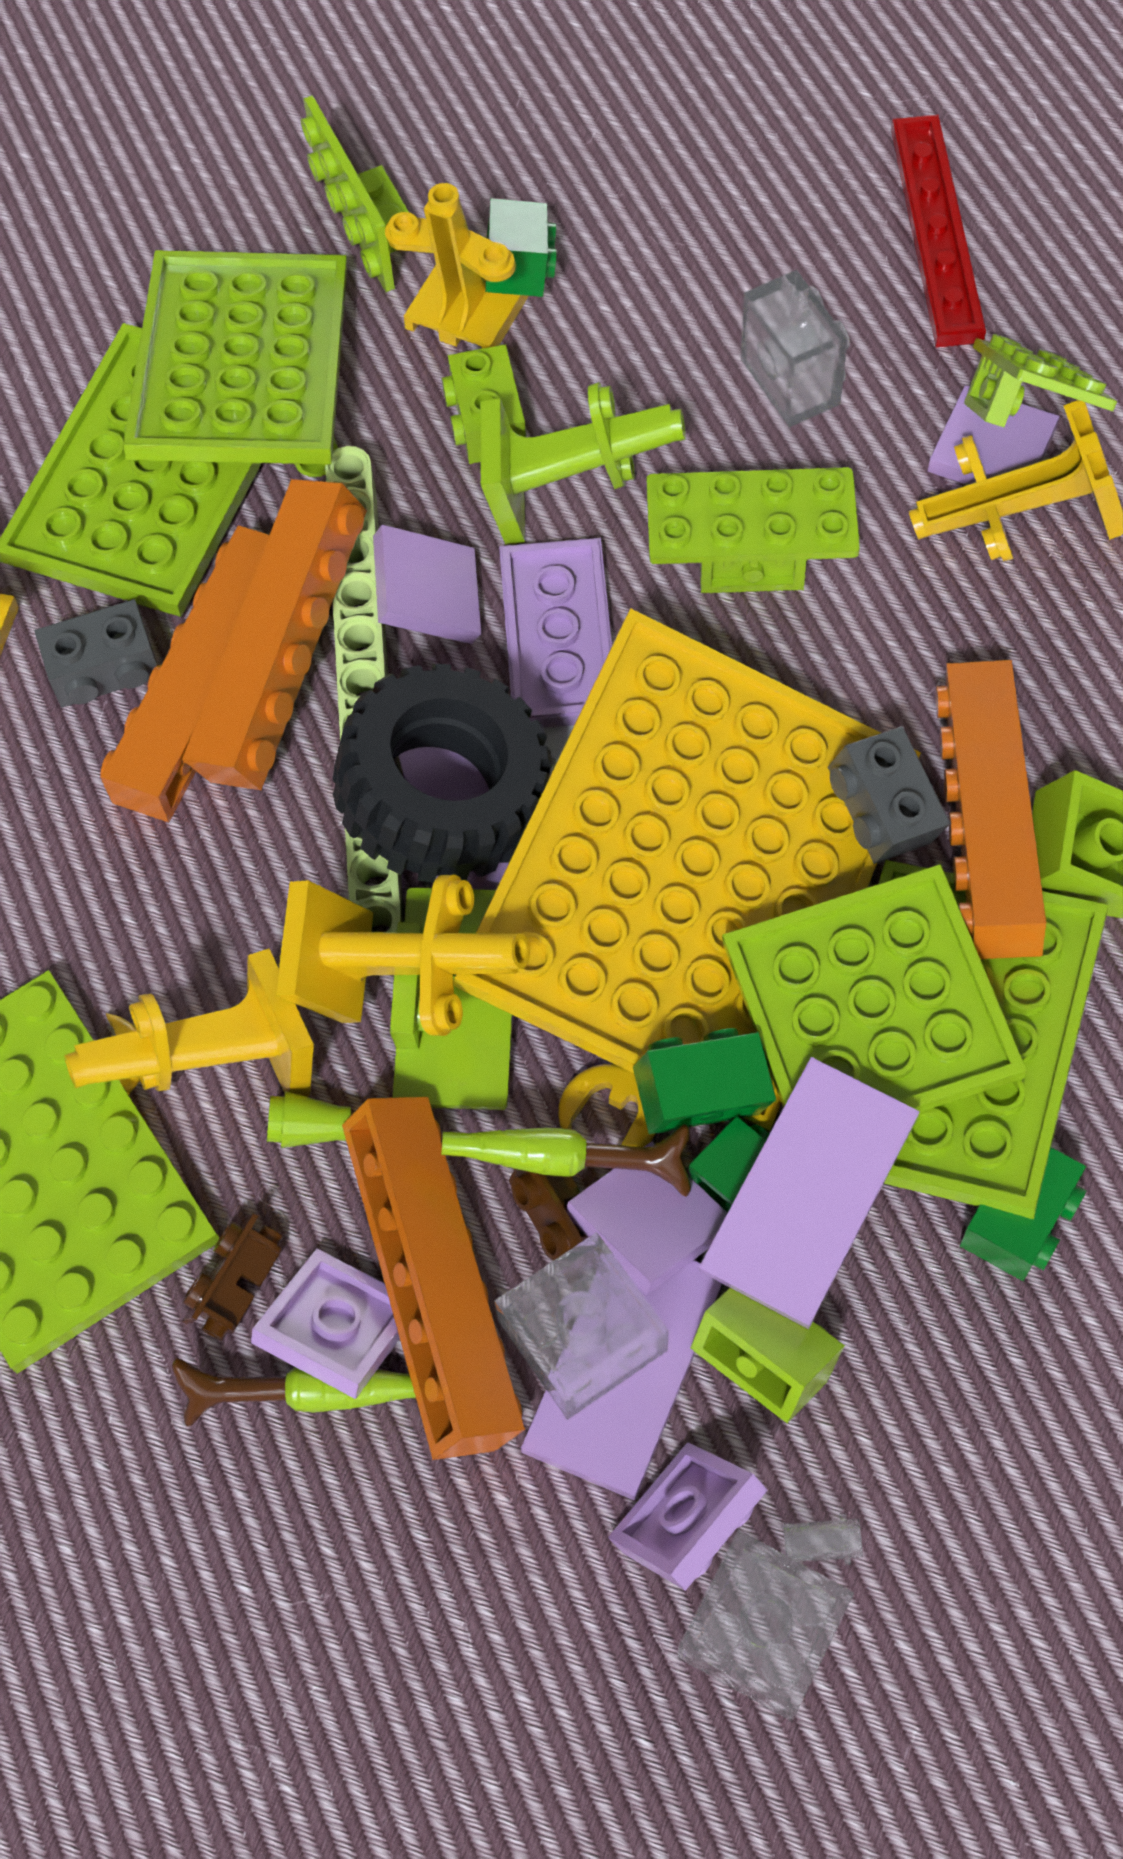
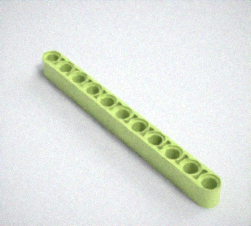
[325,446,405,933]

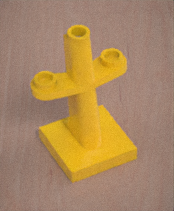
[385,183,529,349]
[909,400,1123,562]
[276,875,530,1036]
[64,948,314,1097]

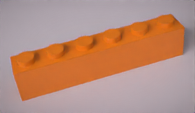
[182,479,367,791]
[100,525,269,823]
[935,660,1046,959]
[342,1097,525,1460]

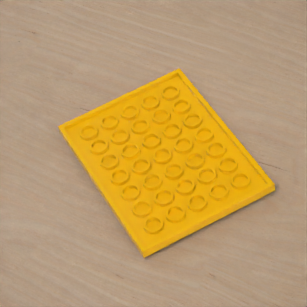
[453,608,921,1132]

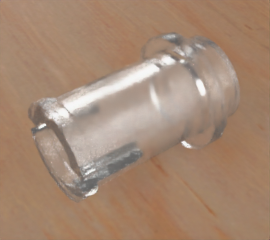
[783,1513,863,1565]

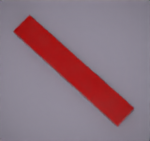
[891,114,986,348]

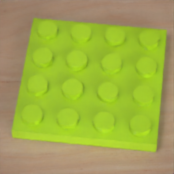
[722,864,1027,1112]

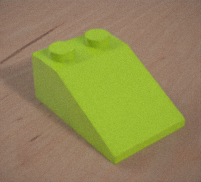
[1032,770,1123,919]

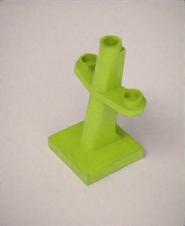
[480,382,686,545]

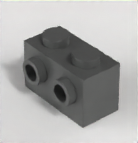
[34,599,157,708]
[828,726,950,864]

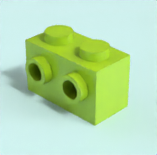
[441,344,526,464]
[690,1288,845,1424]

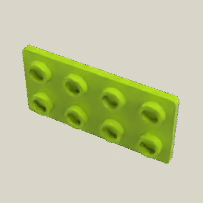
[300,95,409,292]
[964,334,1117,428]
[647,467,860,593]
[390,888,512,1110]

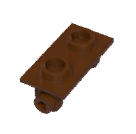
[508,1169,604,1278]
[182,1213,283,1341]

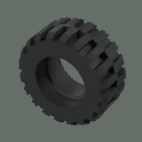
[332,664,552,883]

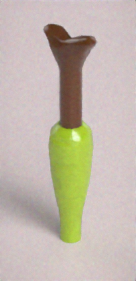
[441,1123,691,1197]
[172,1357,416,1427]

